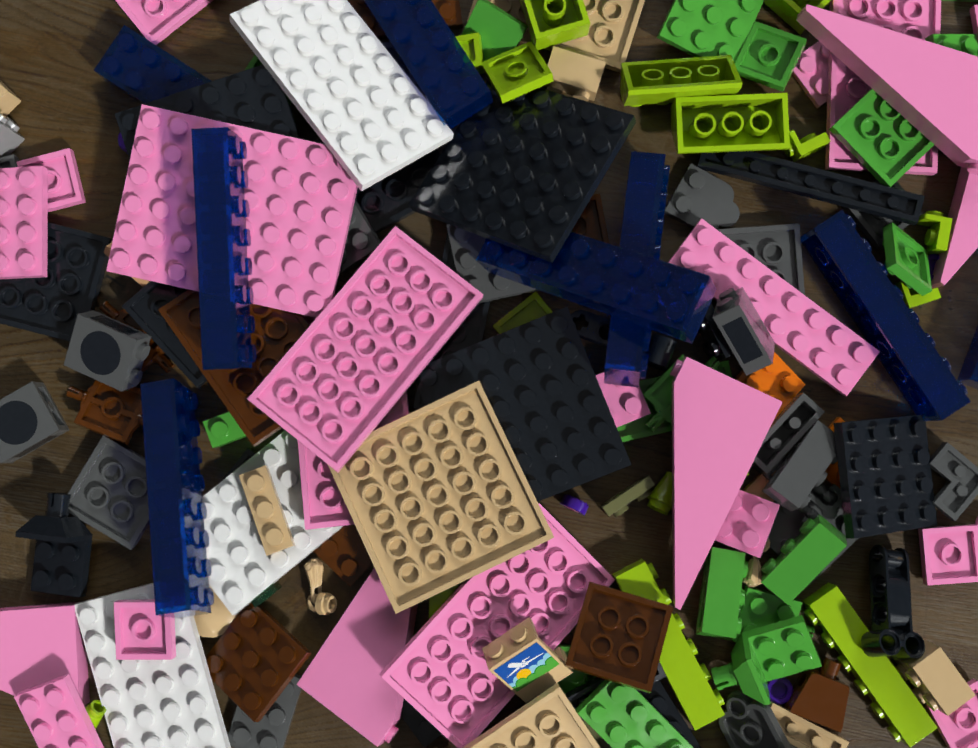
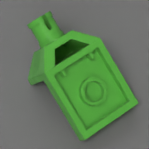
[711,615,822,705]

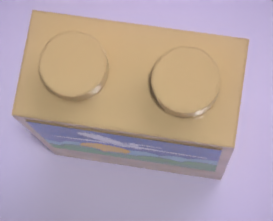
[482,617,573,703]

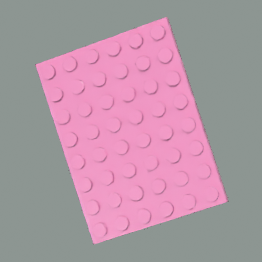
[106,104,358,318]

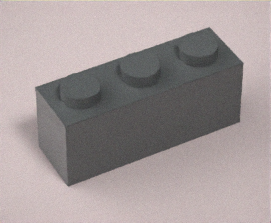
[751,392,825,474]
[762,420,837,512]

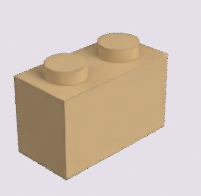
[544,46,606,101]

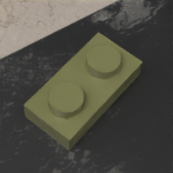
[600,475,655,517]

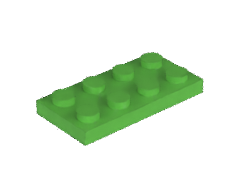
[575,679,694,748]

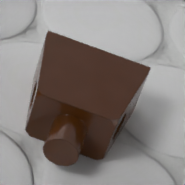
[783,657,850,733]

